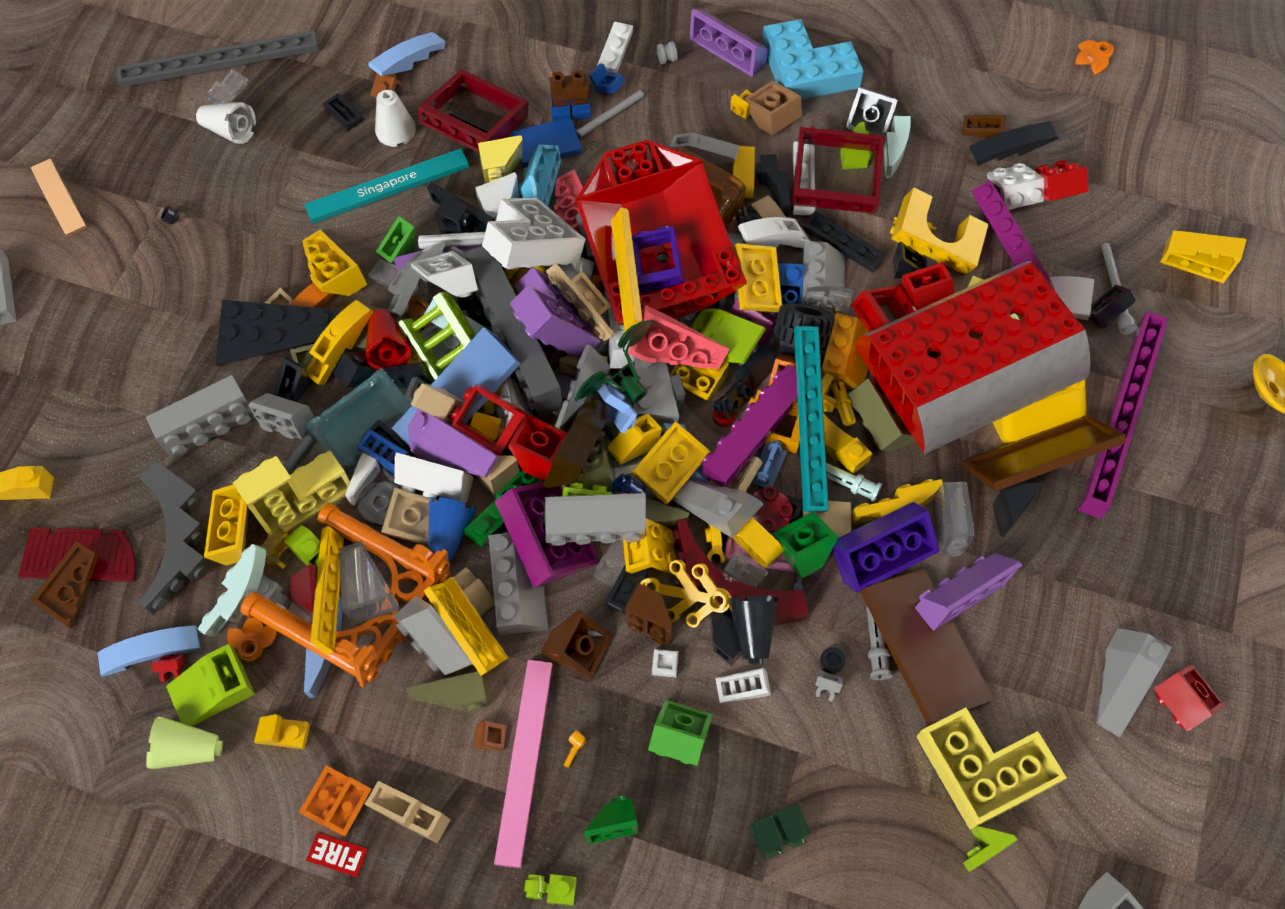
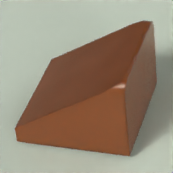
[474,721,507,751]

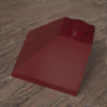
[287,564,318,619]

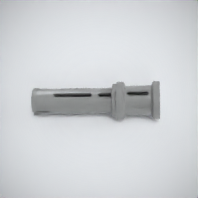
[866,606,893,680]

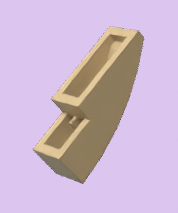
[365,781,450,844]

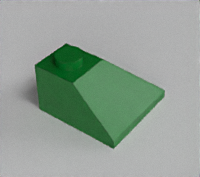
[772,511,838,579]
[584,796,638,845]

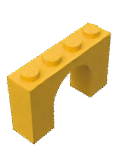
[891,188,988,275]

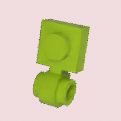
[524,874,577,906]

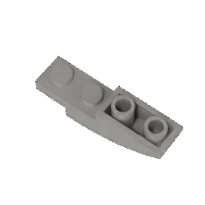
[387,242,446,318]

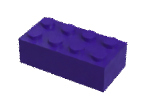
[833,502,940,593]

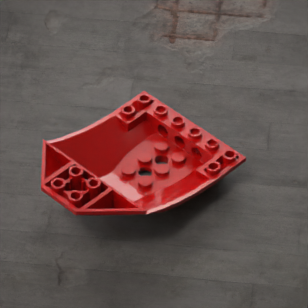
[576,140,747,325]

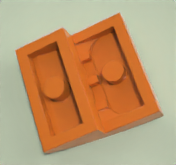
[299,765,372,837]

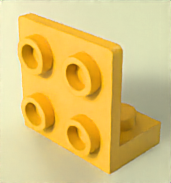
[623,519,677,575]

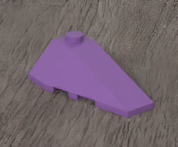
[408,409,499,477]

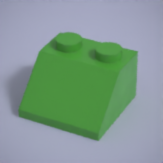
[648,700,713,766]

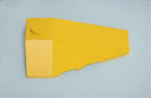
[302,230,367,296]

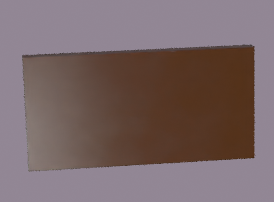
[962,415,1126,491]
[860,568,994,726]

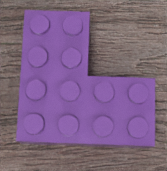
[510,267,601,358]

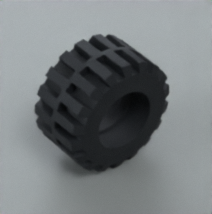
[774,303,835,348]

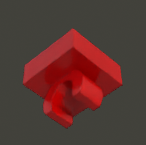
[152,654,185,682]

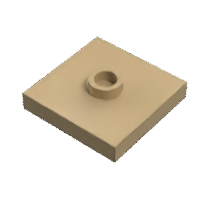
[381,488,438,546]

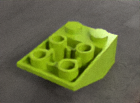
[690,308,766,364]
[166,644,256,726]

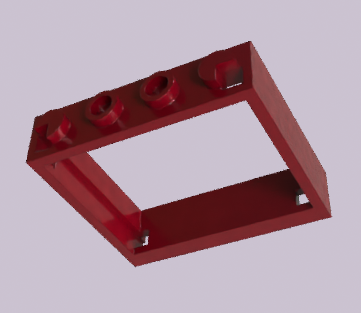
[418,69,529,152]
[791,127,885,214]

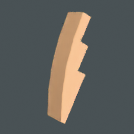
[31,159,87,237]

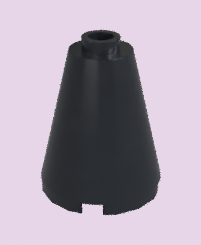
[729,596,779,664]

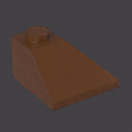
[541,611,613,679]

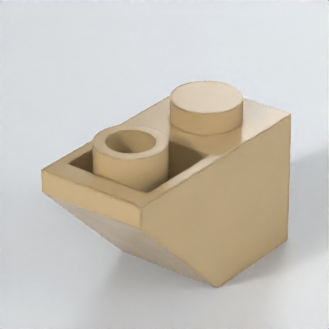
[411,383,465,422]

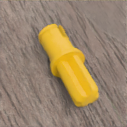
[831,382,856,426]

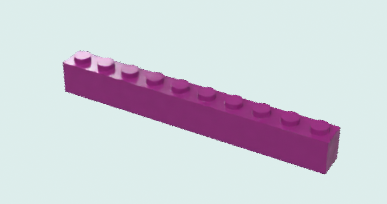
[1078,311,1169,519]

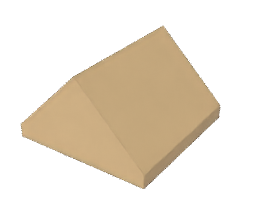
[474,455,520,500]

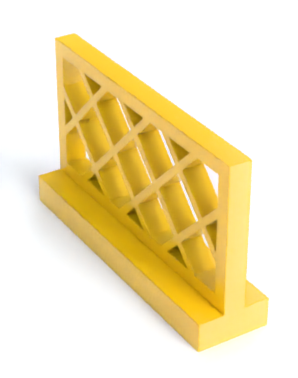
[424,577,508,676]

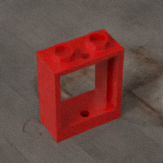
[851,285,917,332]
[451,383,527,455]

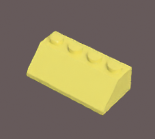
[478,135,522,184]

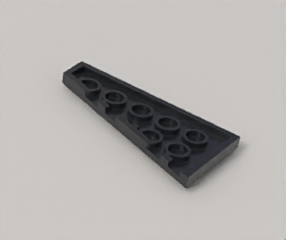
[216,299,343,366]

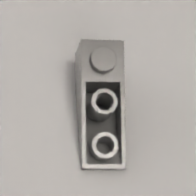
[670,133,739,165]

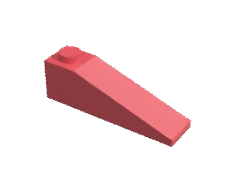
[628,305,730,369]

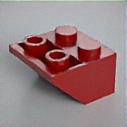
[1034,160,1089,201]
[900,262,955,310]

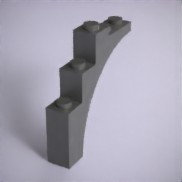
[138,460,211,615]

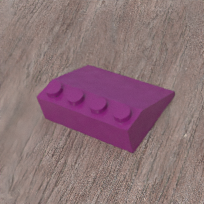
[495,482,601,588]

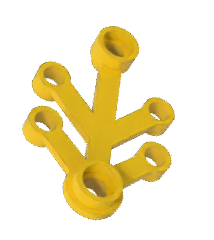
[640,559,731,628]

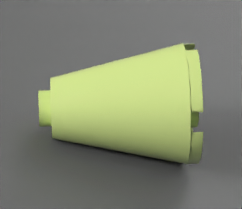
[146,717,223,769]

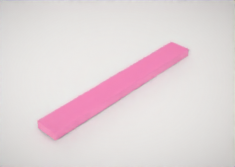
[494,660,553,868]

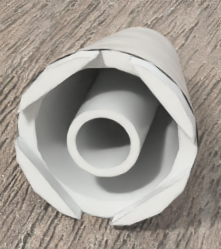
[375,90,416,147]
[196,102,256,144]

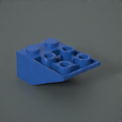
[769,263,804,318]

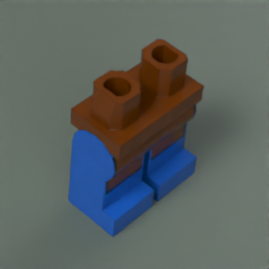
[549,70,591,121]

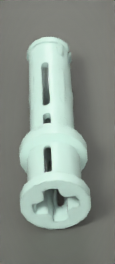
[826,463,882,503]

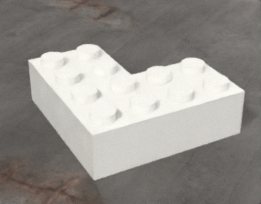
[482,198,585,269]

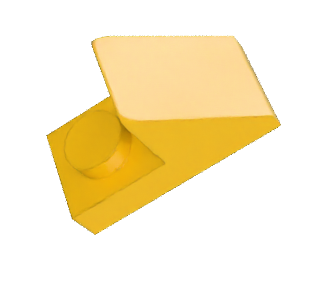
[254,714,310,749]

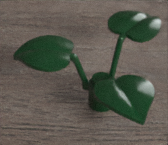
[574,320,655,403]

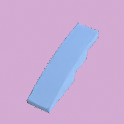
[369,32,446,76]
[304,596,344,698]

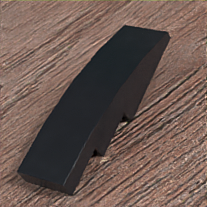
[969,121,1059,166]

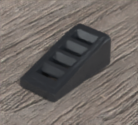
[361,419,412,464]

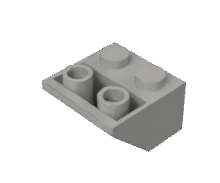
[248,393,314,439]

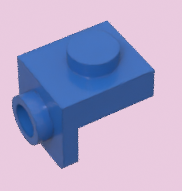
[589,63,625,94]

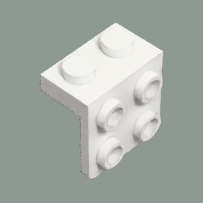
[987,163,1044,210]

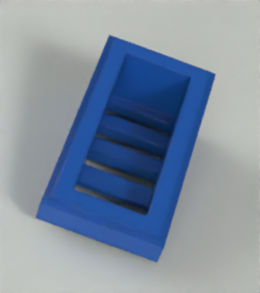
[356,429,409,474]

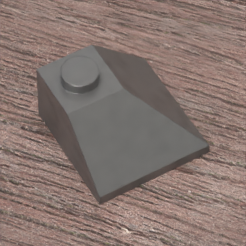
[845,87,898,140]

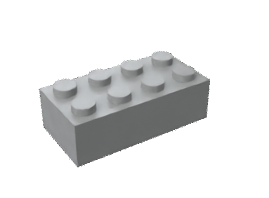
[146,375,255,459]

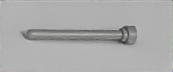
[1101,243,1138,334]

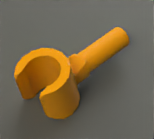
[564,730,586,768]

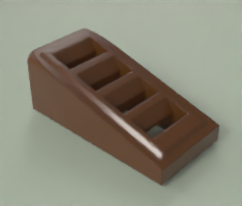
[962,115,1006,139]

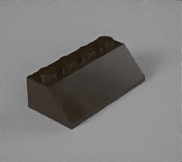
[543,396,613,488]

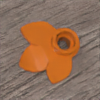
[1075,40,1114,75]
[227,617,277,662]

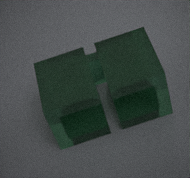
[748,804,811,859]

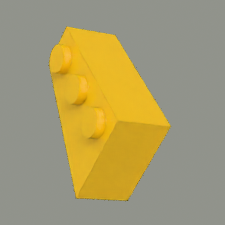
[1160,230,1247,283]

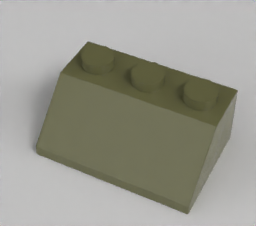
[848,378,916,451]

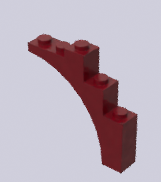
[673,518,808,626]

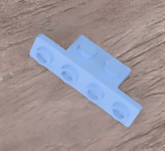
[598,384,637,434]

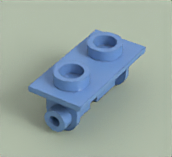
[751,440,787,488]

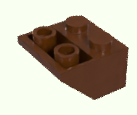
[625,583,672,645]

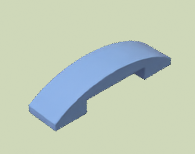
[98,625,201,677]

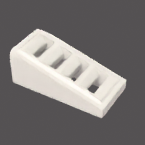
[345,453,381,506]
[715,668,771,703]

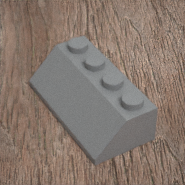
[545,493,646,546]
[488,533,548,636]

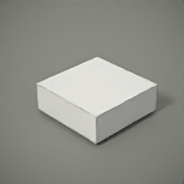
[652,649,679,678]

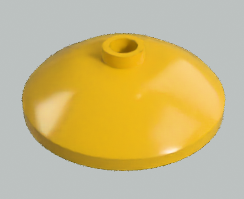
[1252,354,1285,414]

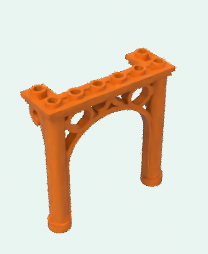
[240,502,451,688]

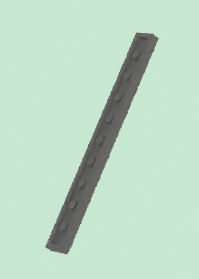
[116,31,319,87]

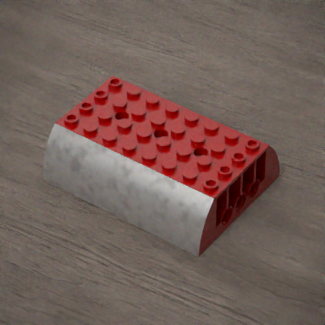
[855,261,1090,454]

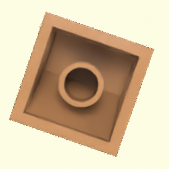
[743,81,802,135]

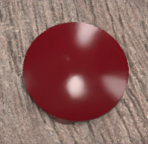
[751,486,793,533]

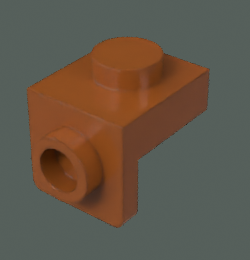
[370,73,402,99]

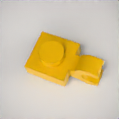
[705,524,725,563]

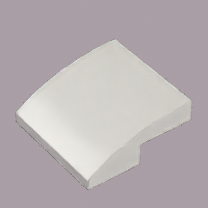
[1050,276,1094,320]

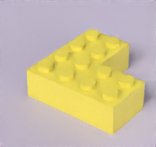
[232,451,350,541]
[917,708,1067,830]

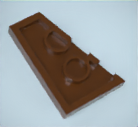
[30,541,99,628]

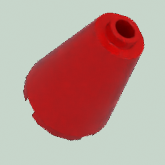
[365,309,411,370]

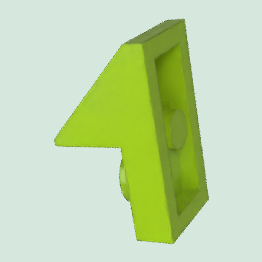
[963,826,1017,872]

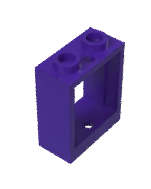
[632,226,685,294]

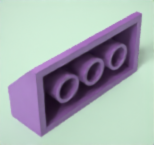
[690,8,768,77]
[915,553,1022,631]

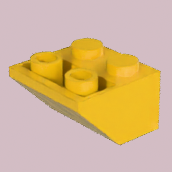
[669,361,729,401]

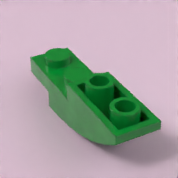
[464,469,544,547]

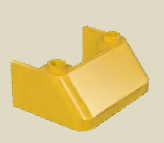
[993,379,1087,444]

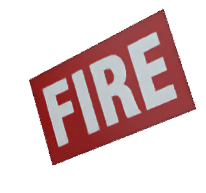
[306,833,368,877]

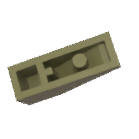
[406,671,489,713]

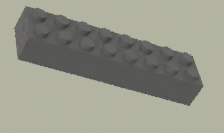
[465,246,563,418]

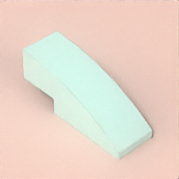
[884,116,910,179]

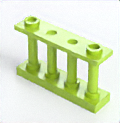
[399,292,476,380]

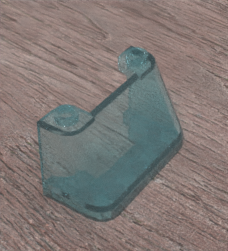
[305,368,412,469]

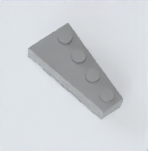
[632,357,679,426]

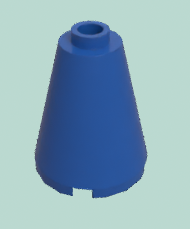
[428,497,476,561]

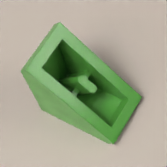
[376,216,416,264]

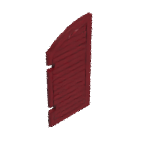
[18,527,136,582]

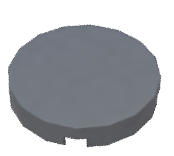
[358,481,399,527]

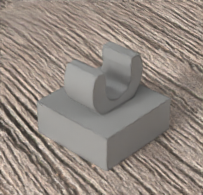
[815,670,843,702]

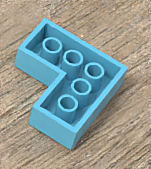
[762,19,863,100]

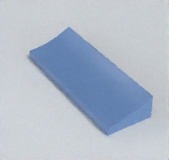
[392,327,521,459]

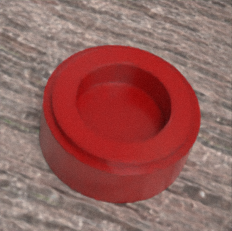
[713,410,736,427]

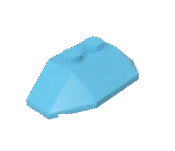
[519,144,561,207]

